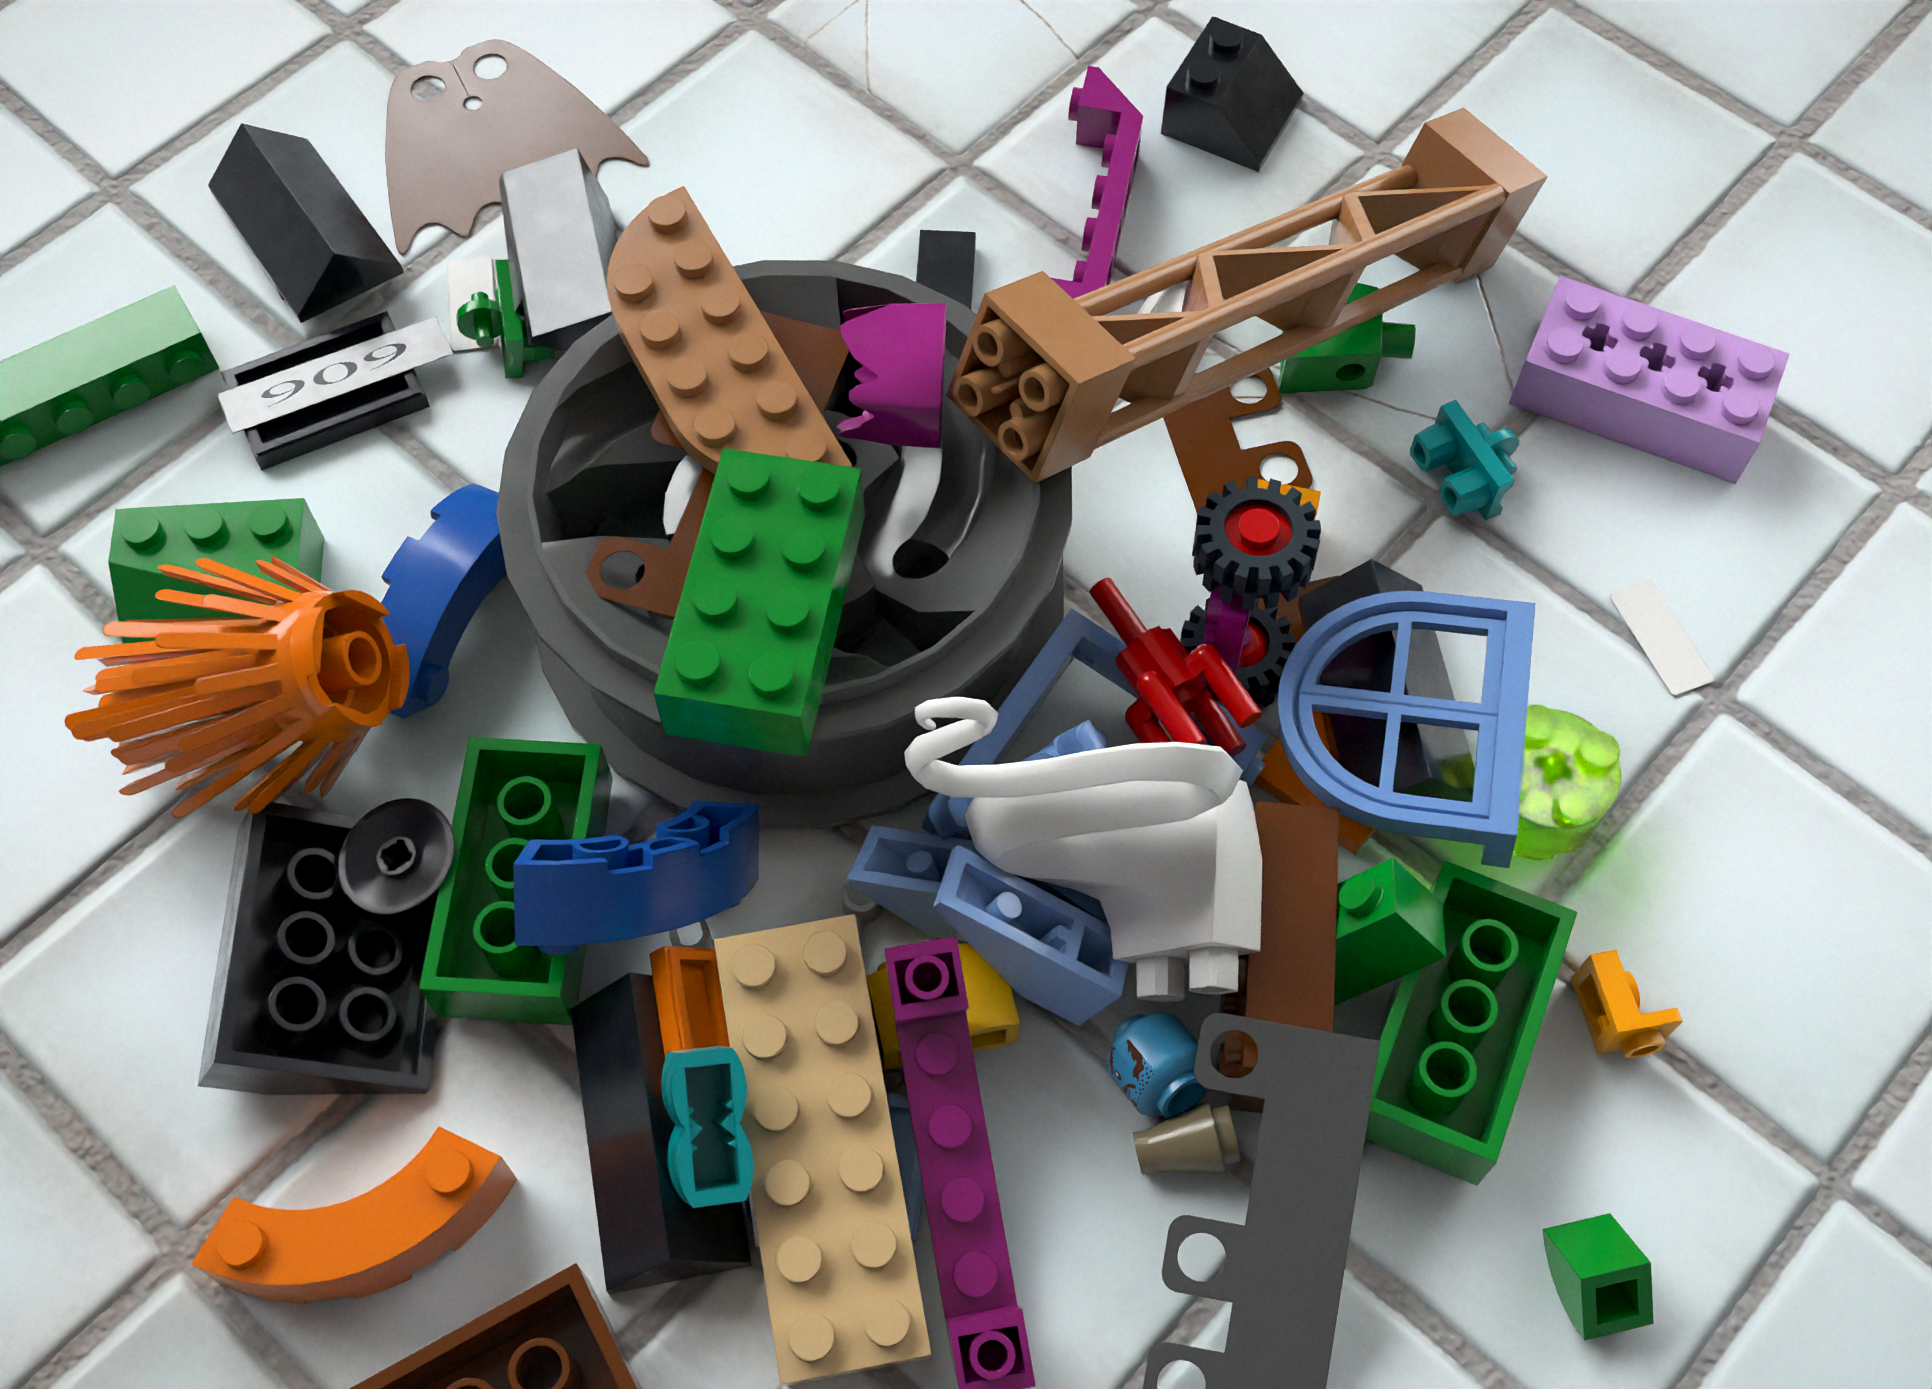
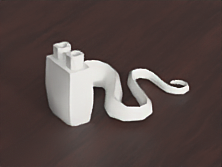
[904,697,1262,1003]

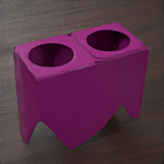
[835,303,947,448]

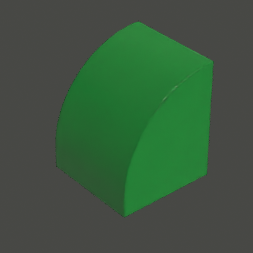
[1542,1213,1654,1341]

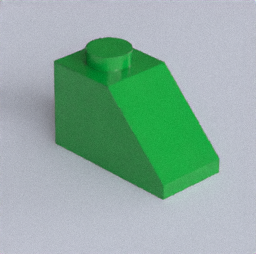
[1334,858,1446,1006]

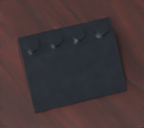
[198,802,439,1095]

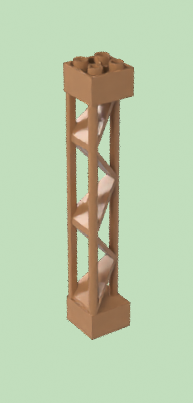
[946,108,1548,483]

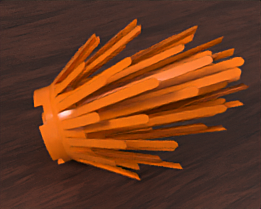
[64,555,410,818]

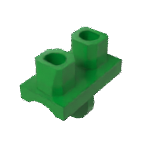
[456,259,555,378]

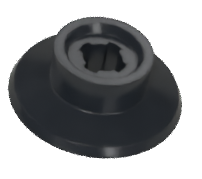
[338,798,454,914]

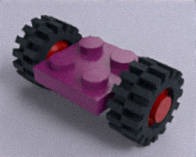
[1180,477,1321,708]

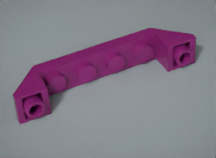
[1051,66,1143,299]
[884,936,1036,1389]

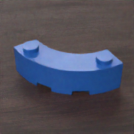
[381,483,507,719]
[513,801,759,955]

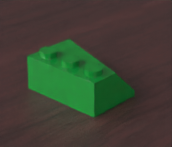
[108,498,324,644]

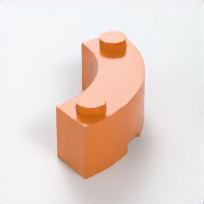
[191,1126,518,1304]

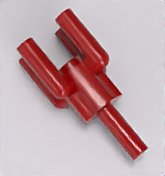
[1089,578,1263,758]

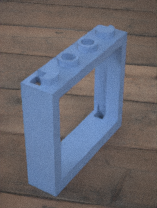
[922,608,1268,925]

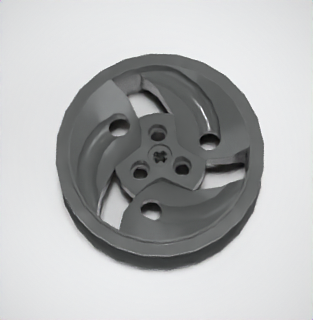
[496,260,1072,829]

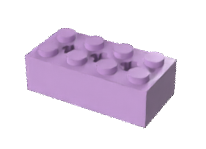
[1509,276,1790,484]

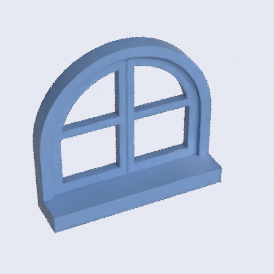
[1277,591,1536,868]

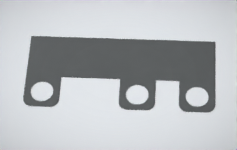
[1143,1013,1380,1389]

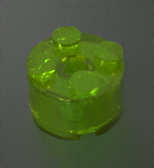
[1513,704,1621,860]

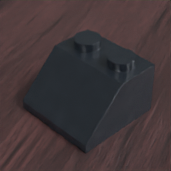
[1161,16,1304,172]

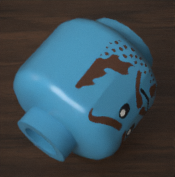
[1106,1012,1208,1119]

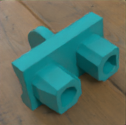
[1410,400,1520,521]

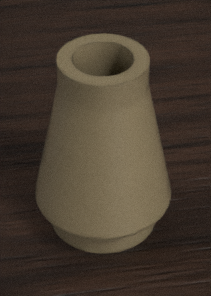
[1133,1101,1241,1175]

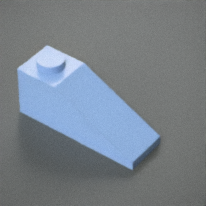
[933,845,1129,1026]

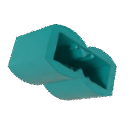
[661,1046,754,1208]

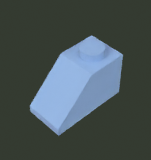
[846,825,985,942]

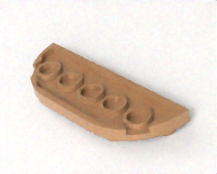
[607,186,853,474]

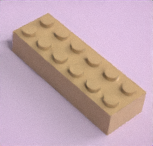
[714,914,932,1386]

